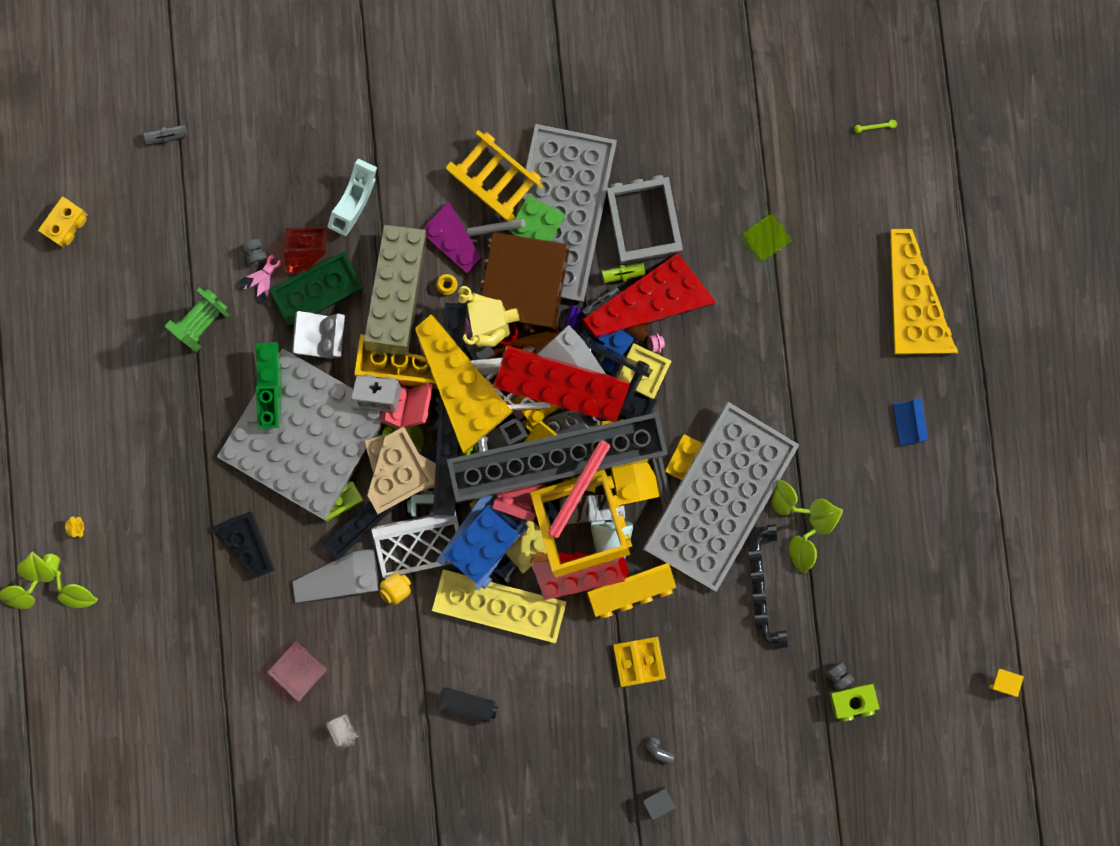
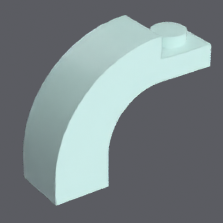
[327,159,377,236]

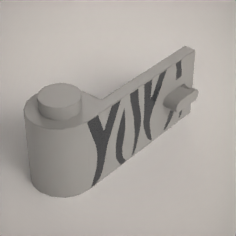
[559,494,625,525]

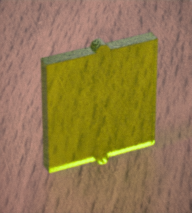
[742,213,792,262]

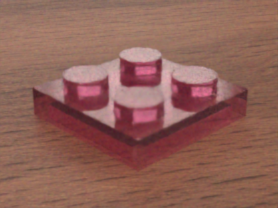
[267,641,328,702]

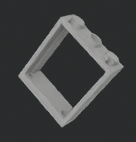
[606,175,683,265]

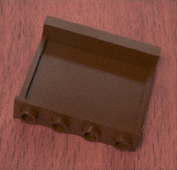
[480,232,570,329]

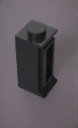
[439,687,498,723]

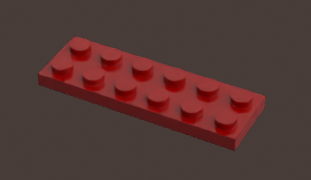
[493,345,630,422]

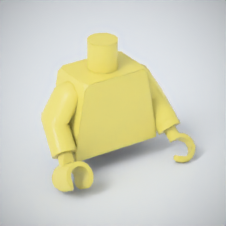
[458,286,520,348]

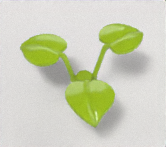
[771,480,843,573]
[0,552,98,609]

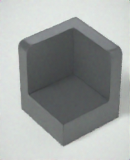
[643,787,675,820]

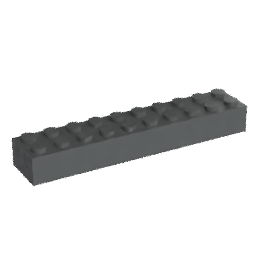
[447,412,668,504]

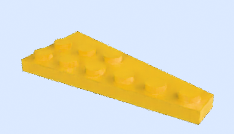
[890,229,958,355]
[415,315,513,453]

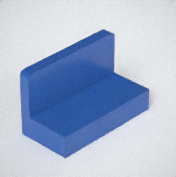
[893,398,928,445]

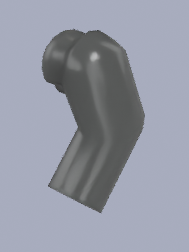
[646,737,674,764]

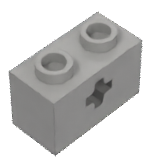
[351,375,402,413]

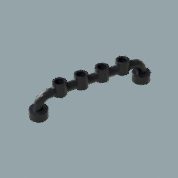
[748,524,788,648]

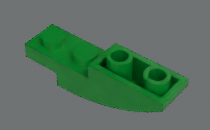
[255,342,282,429]

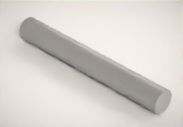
[467,219,525,236]

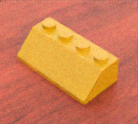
[587,563,676,619]

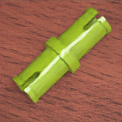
[602,263,646,284]

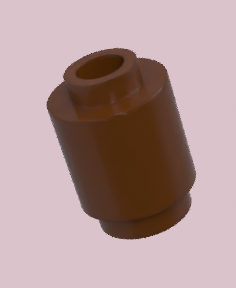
[623,323,650,343]

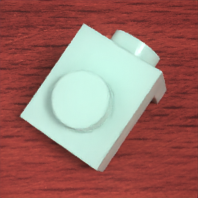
[407,491,434,517]

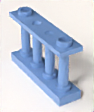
[436,496,529,591]

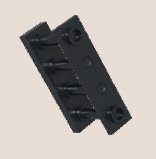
[577,332,653,419]

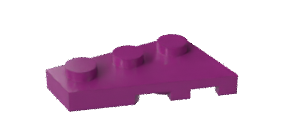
[423,201,481,274]

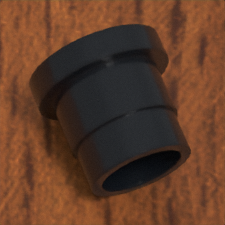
[493,559,519,585]

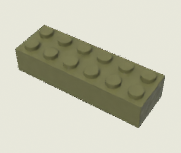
[364,225,427,356]

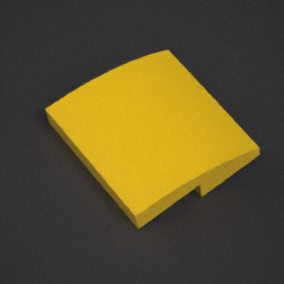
[614,637,666,687]

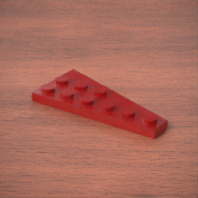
[582,253,716,339]

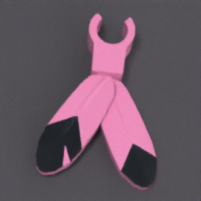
[238,255,281,304]

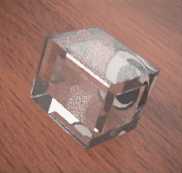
[326,713,358,748]

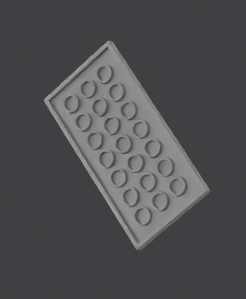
[516,124,617,303]
[643,402,799,592]

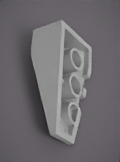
[538,325,605,374]
[293,549,380,603]

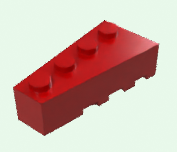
[531,552,629,600]

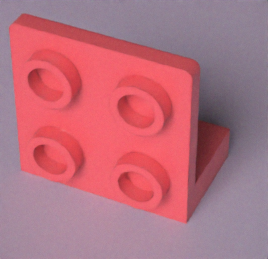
[380,383,433,429]
[492,484,546,522]

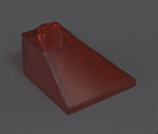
[283,226,329,273]

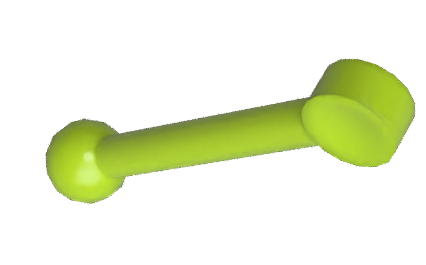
[854,120,897,133]

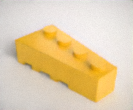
[354,334,439,390]

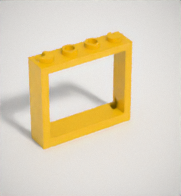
[530,470,632,577]

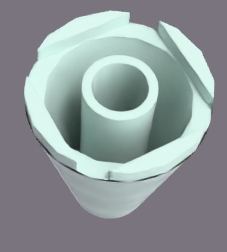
[591,520,633,558]

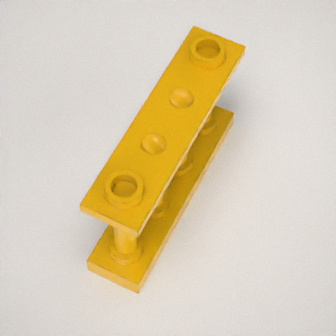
[446,130,543,221]

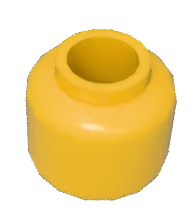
[379,573,411,604]

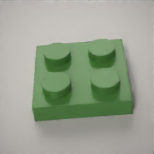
[508,195,565,241]

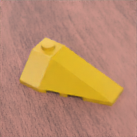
[601,418,659,505]

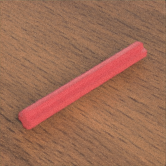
[548,440,610,538]

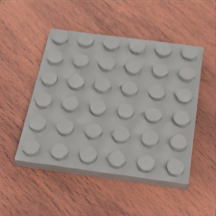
[217,348,383,520]

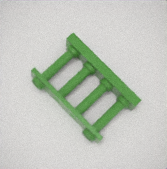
[165,287,229,352]

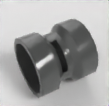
[240,239,268,267]
[825,662,854,691]

